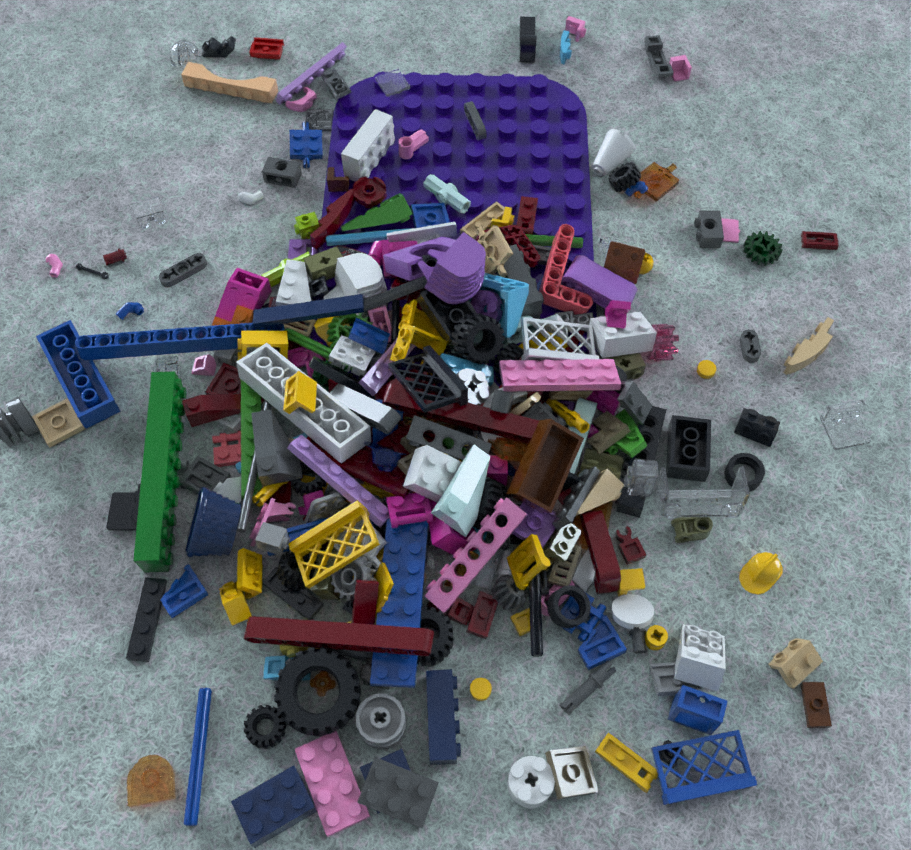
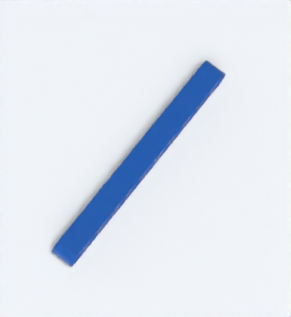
[75,323,285,360]

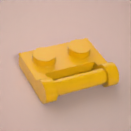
[507,534,551,590]

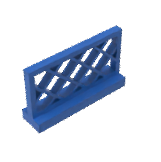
[651,730,758,805]

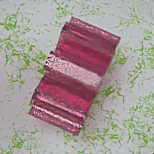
[647,324,679,362]

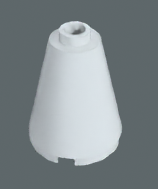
[592,129,635,176]

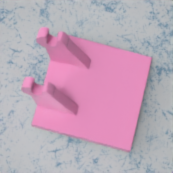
[249,498,296,547]

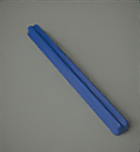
[184,688,212,826]

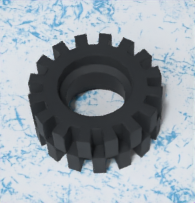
[608,162,641,192]
[493,342,524,375]
[290,462,326,496]
[277,551,317,589]
[243,705,286,749]

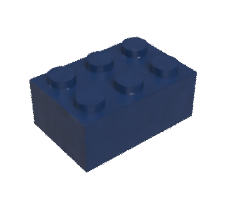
[231,765,317,848]

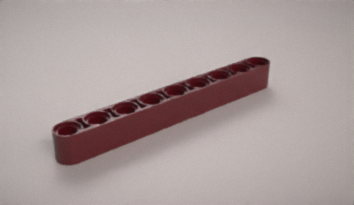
[382,384,539,444]
[243,616,434,656]

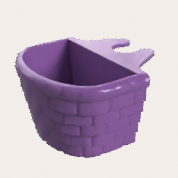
[418,232,486,304]

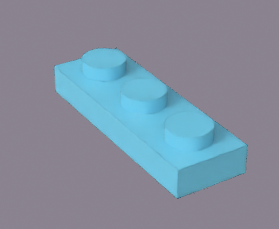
[440,353,494,387]

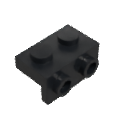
[734,408,780,447]

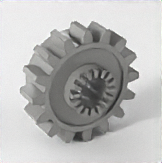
[331,554,377,601]

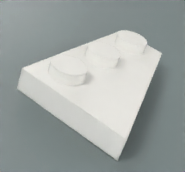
[276,259,311,306]

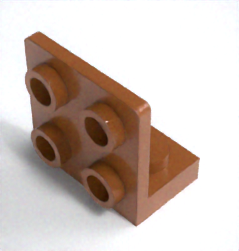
[604,241,645,284]

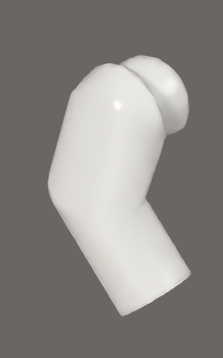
[238,191,264,205]

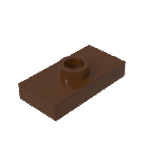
[800,682,832,728]

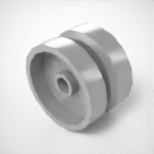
[356,693,406,750]

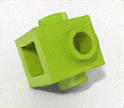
[294,211,319,239]

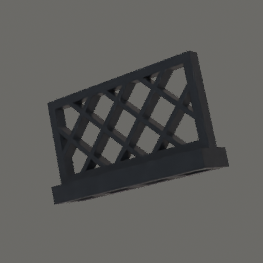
[388,345,468,413]

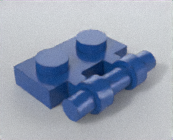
[559,593,606,642]

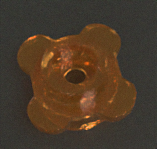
[310,671,336,697]

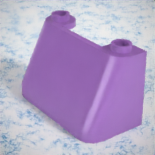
[561,255,637,308]

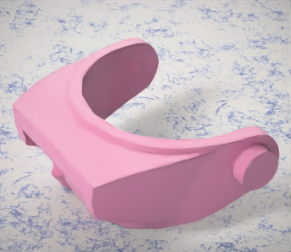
[285,87,317,112]

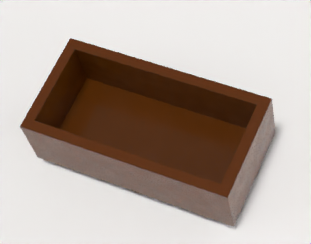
[506,419,584,513]

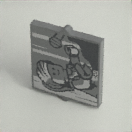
[305,108,333,131]

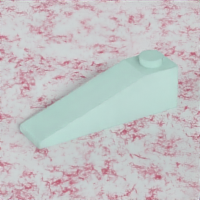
[431,445,491,537]

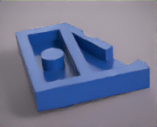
[160,564,208,618]
[578,615,627,671]

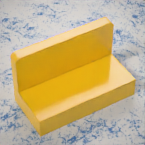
[283,371,317,414]

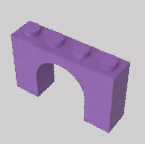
[383,236,456,281]

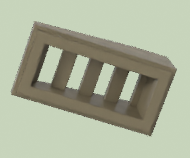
[548,545,583,587]

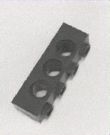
[406,415,492,460]

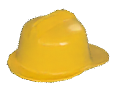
[739,552,783,595]

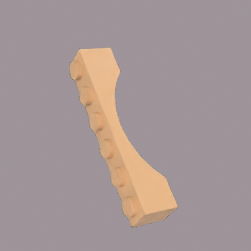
[181,62,278,103]

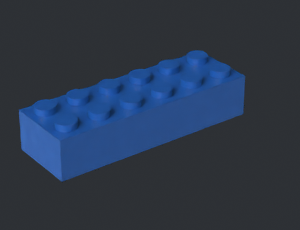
[36,320,121,429]

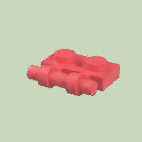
[212,430,241,467]

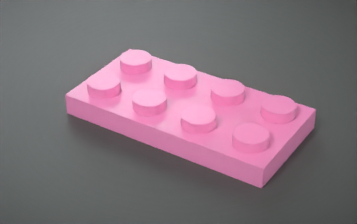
[294,731,370,837]

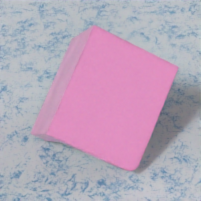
[670,55,692,81]

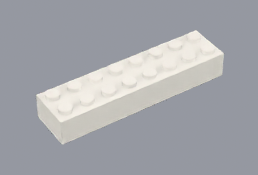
[236,343,371,463]

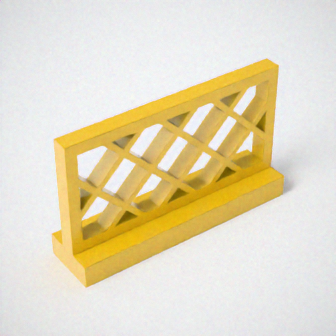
[288,500,380,589]

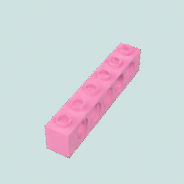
[425,498,528,613]

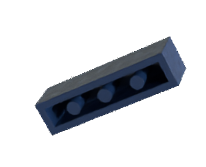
[426,669,461,765]

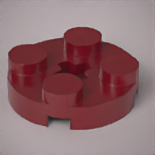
[353,176,387,209]

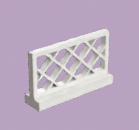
[521,317,599,360]

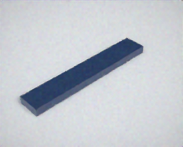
[253,294,364,328]

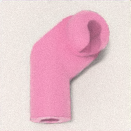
[45,254,63,278]

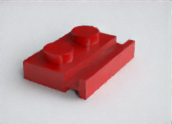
[249,37,285,60]

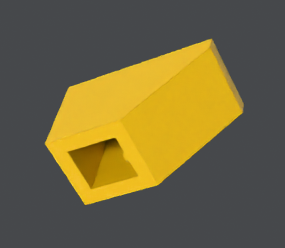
[219,581,252,626]

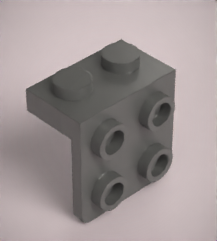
[614,381,652,424]

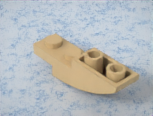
[783,317,834,375]

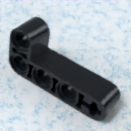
[519,16,537,62]

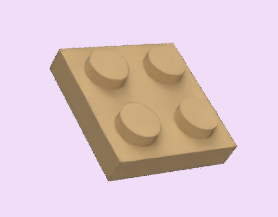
[32,398,85,448]

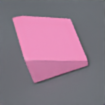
[192,354,217,376]

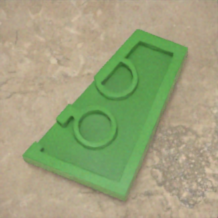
[614,409,647,458]

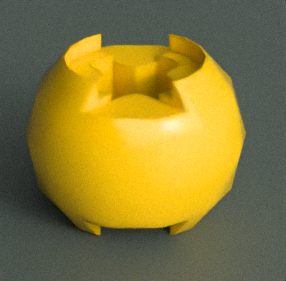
[639,252,654,274]

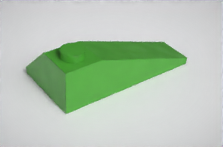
[341,193,412,231]

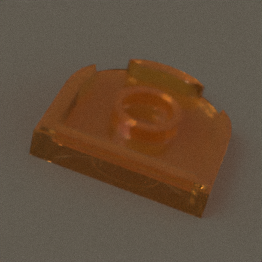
[127,755,176,807]

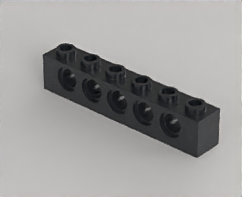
[614,406,667,518]

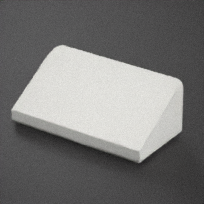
[572,550,595,593]

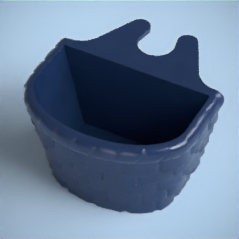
[185,487,241,557]

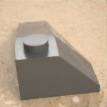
[251,409,303,486]

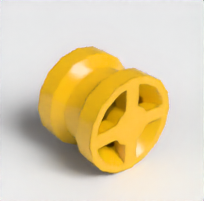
[645,625,668,651]

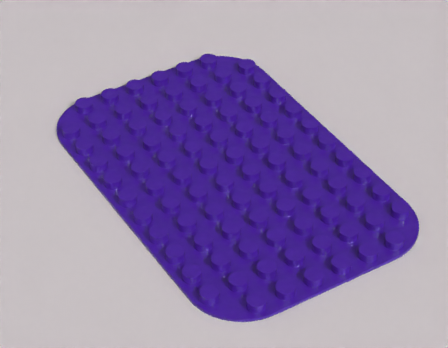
[309,72,597,387]

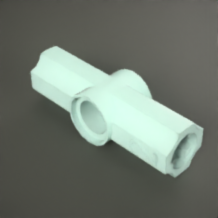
[424,174,471,214]

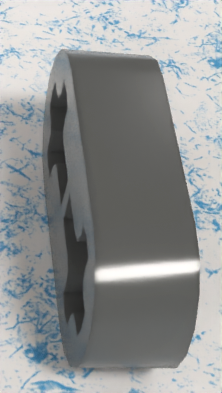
[740,329,761,363]

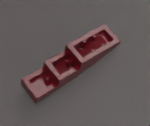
[310,189,355,250]

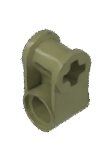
[671,515,713,543]

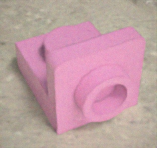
[565,16,586,42]

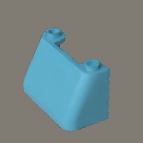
[469,273,529,338]

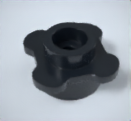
[658,740,684,768]

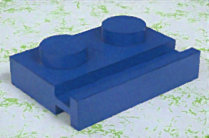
[348,318,390,354]

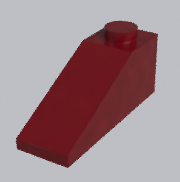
[182,394,241,428]

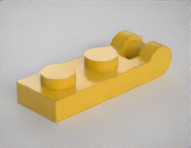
[595,732,658,793]

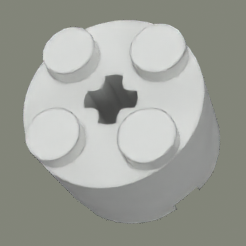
[507,756,555,809]

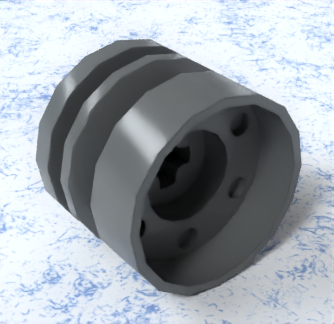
[0,396,40,448]

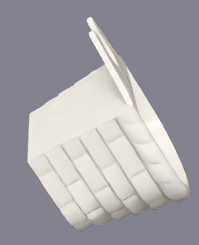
[324,253,388,318]

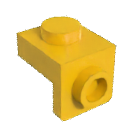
[491,207,514,227]

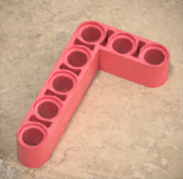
[539,224,593,315]

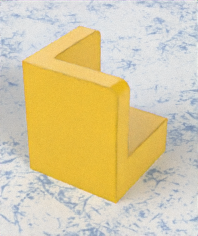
[617,568,645,597]

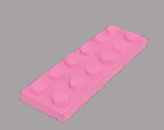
[499,359,621,392]

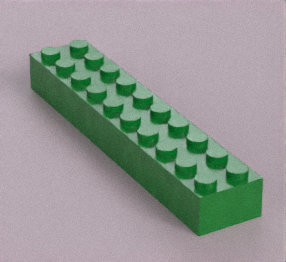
[133,371,187,573]

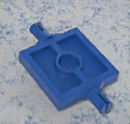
[289,122,323,168]

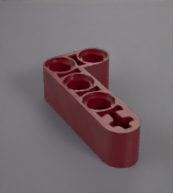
[580,510,621,595]

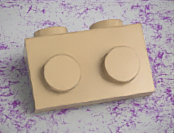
[769,638,823,688]

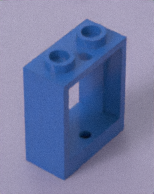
[667,685,728,735]

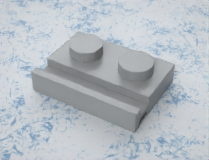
[649,662,701,697]

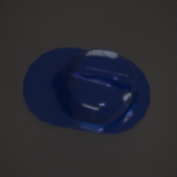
[364,442,406,472]

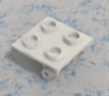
[328,335,376,376]

